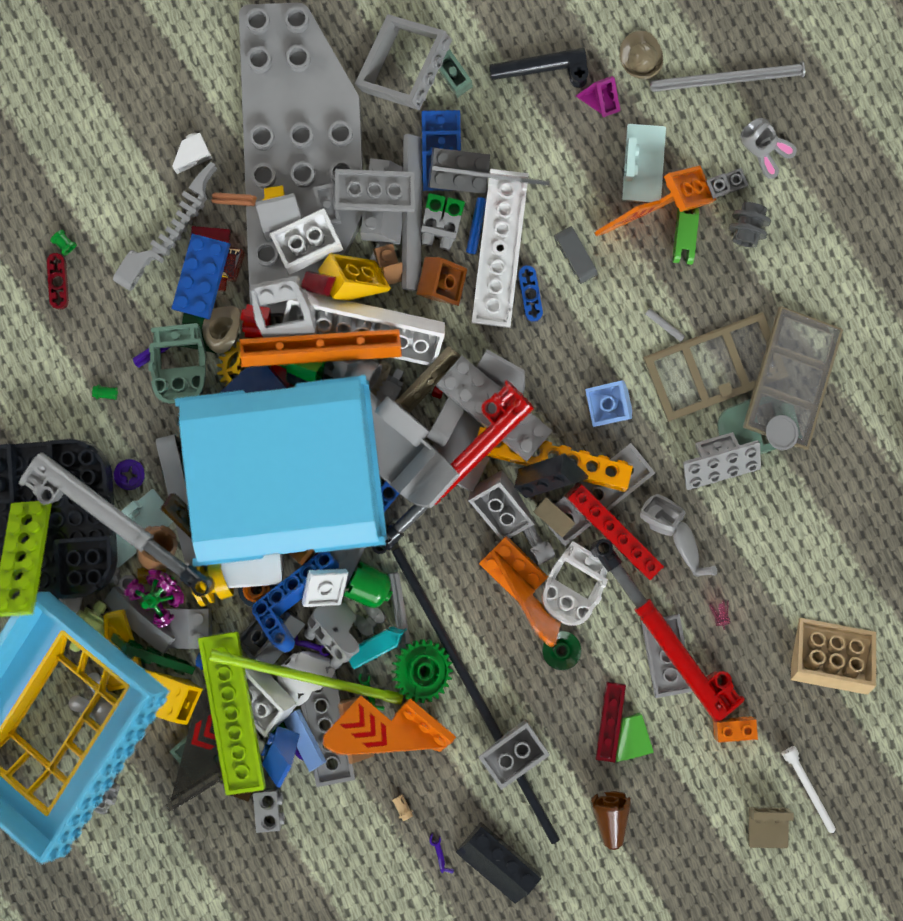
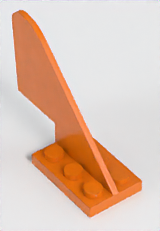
[479,536,561,646]

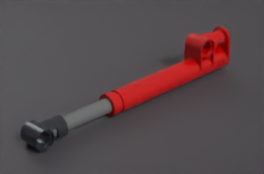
[371,380,534,554]
[590,539,745,722]

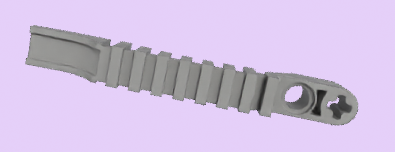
[113,162,217,291]

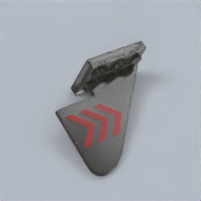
[166,688,223,812]

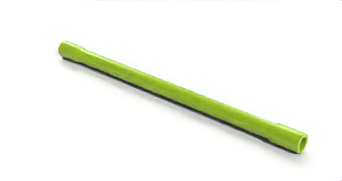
[209,649,403,705]

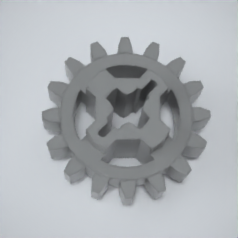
[94,774,120,815]

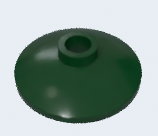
[542,631,582,670]

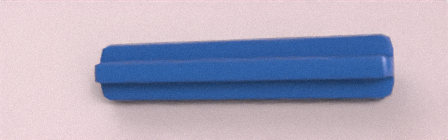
[466,197,486,254]

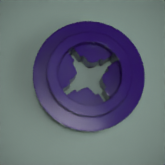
[114,459,145,490]

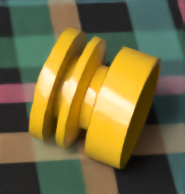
[190,564,234,607]

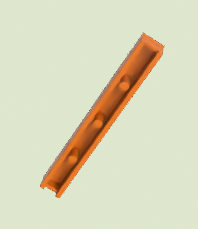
[240,329,402,367]

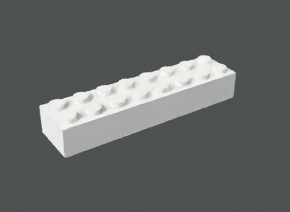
[283,291,445,366]

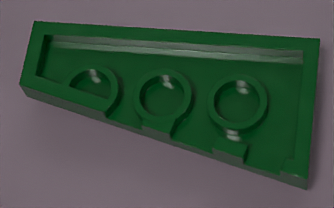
[110,633,195,675]

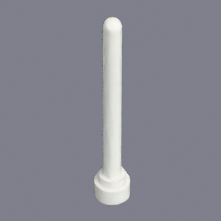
[781,746,836,833]

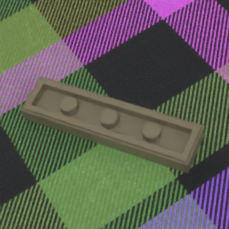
[396,346,461,413]

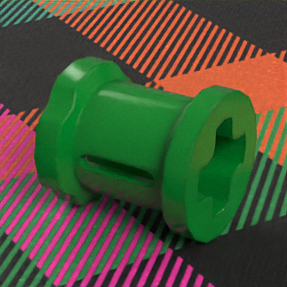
[50,230,77,256]

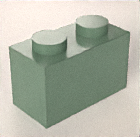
[438,49,473,98]

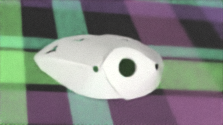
[277,651,336,707]

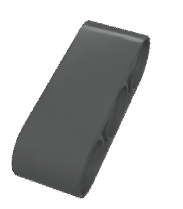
[554,226,598,284]

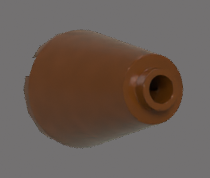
[591,791,631,850]

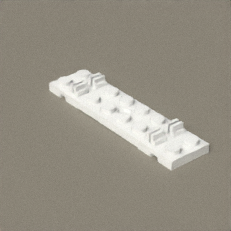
[472,169,529,328]

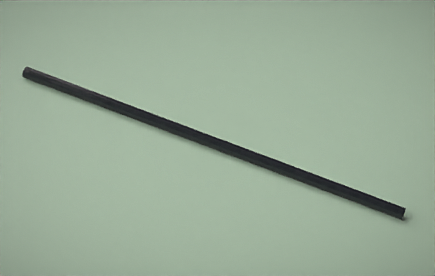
[392,547,560,844]

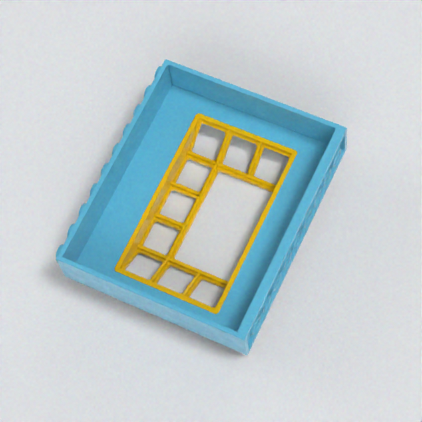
[0,592,170,864]

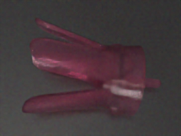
[709,600,731,630]

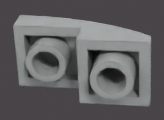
[706,168,748,199]

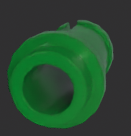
[92,384,118,400]

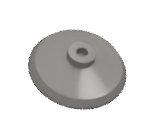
[766,415,798,450]

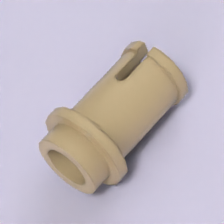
[392,794,413,821]

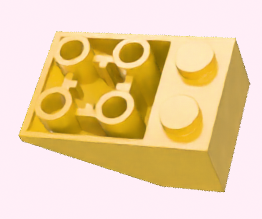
[145,670,203,725]

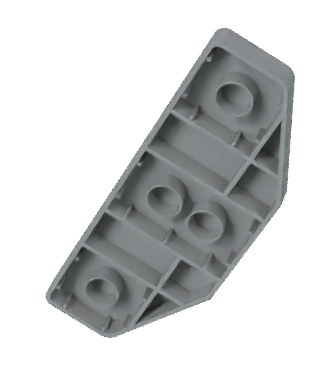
[239,3,363,317]

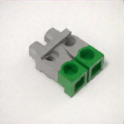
[421,193,465,251]

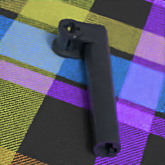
[489,48,588,88]

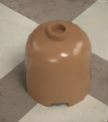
[136,525,178,571]

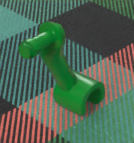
[358,673,385,711]

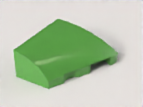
[616,713,654,762]

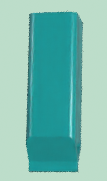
[349,627,407,670]

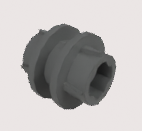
[728,202,771,248]

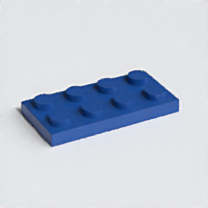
[171,234,231,320]

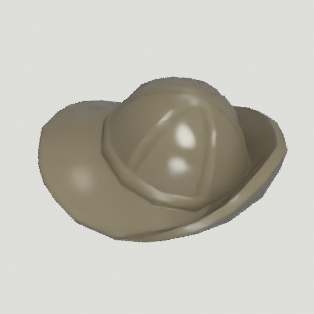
[620,31,663,79]
[202,305,241,354]

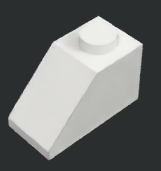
[172,133,212,174]

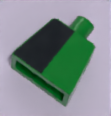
[278,362,325,386]

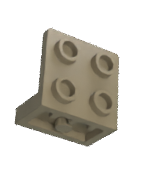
[748,807,794,848]

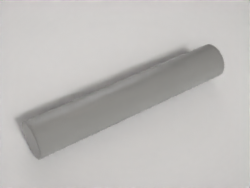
[645,308,685,342]

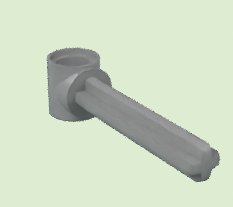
[524,526,555,566]

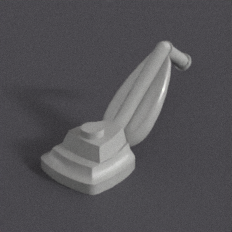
[640,494,717,577]

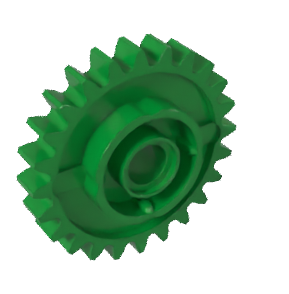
[391,639,453,703]

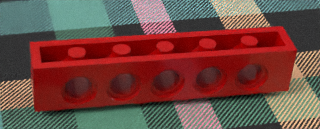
[564,482,664,580]

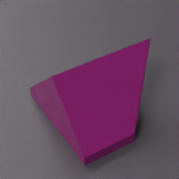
[576,76,621,117]

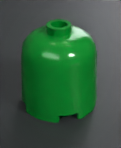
[343,560,393,608]

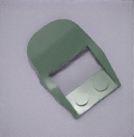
[148,323,207,404]
[717,394,802,454]

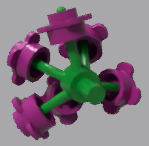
[124,569,184,628]

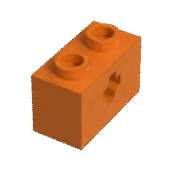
[713,716,758,742]

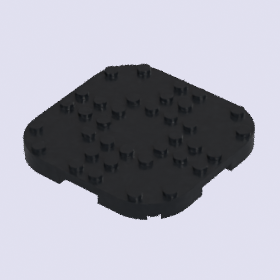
[0,439,118,599]

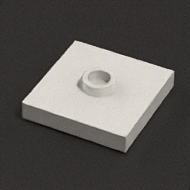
[302,569,348,607]

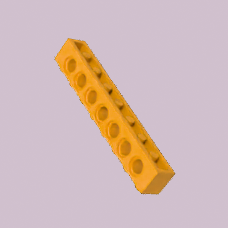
[477,427,633,492]

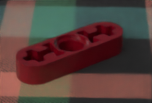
[47,253,69,310]

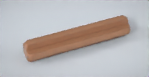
[211,193,257,206]

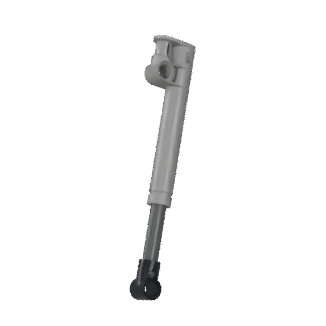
[19,452,215,597]

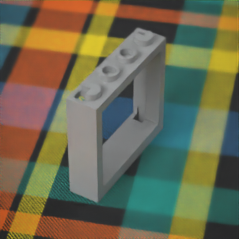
[355,14,452,110]

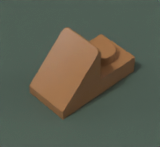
[373,244,403,285]

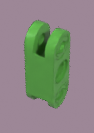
[672,207,699,265]

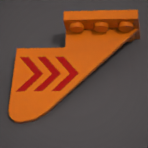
[594,166,717,237]
[323,696,456,755]

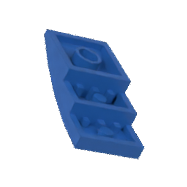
[422,110,461,191]

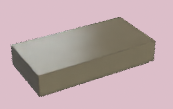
[533,497,575,538]

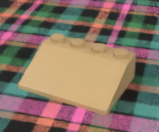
[791,618,876,695]

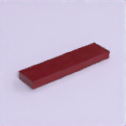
[595,681,626,763]

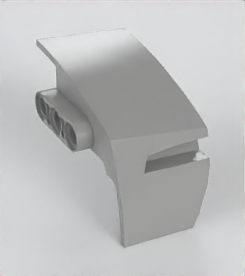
[427,350,525,492]
[370,392,460,508]

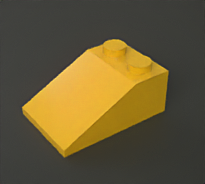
[318,253,391,301]

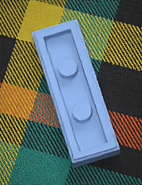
[284,709,327,772]

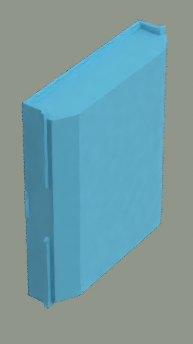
[175,375,387,567]

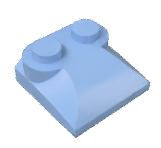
[585,380,632,427]

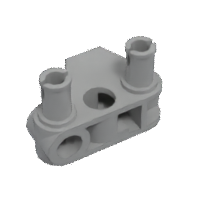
[304,603,359,669]

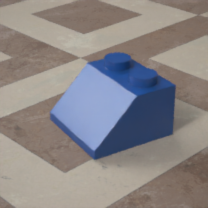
[261,726,300,788]

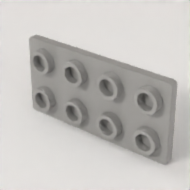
[683,432,761,490]

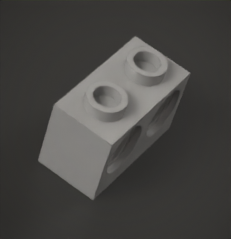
[253,787,285,833]

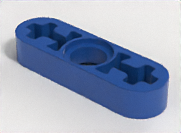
[518,266,543,322]

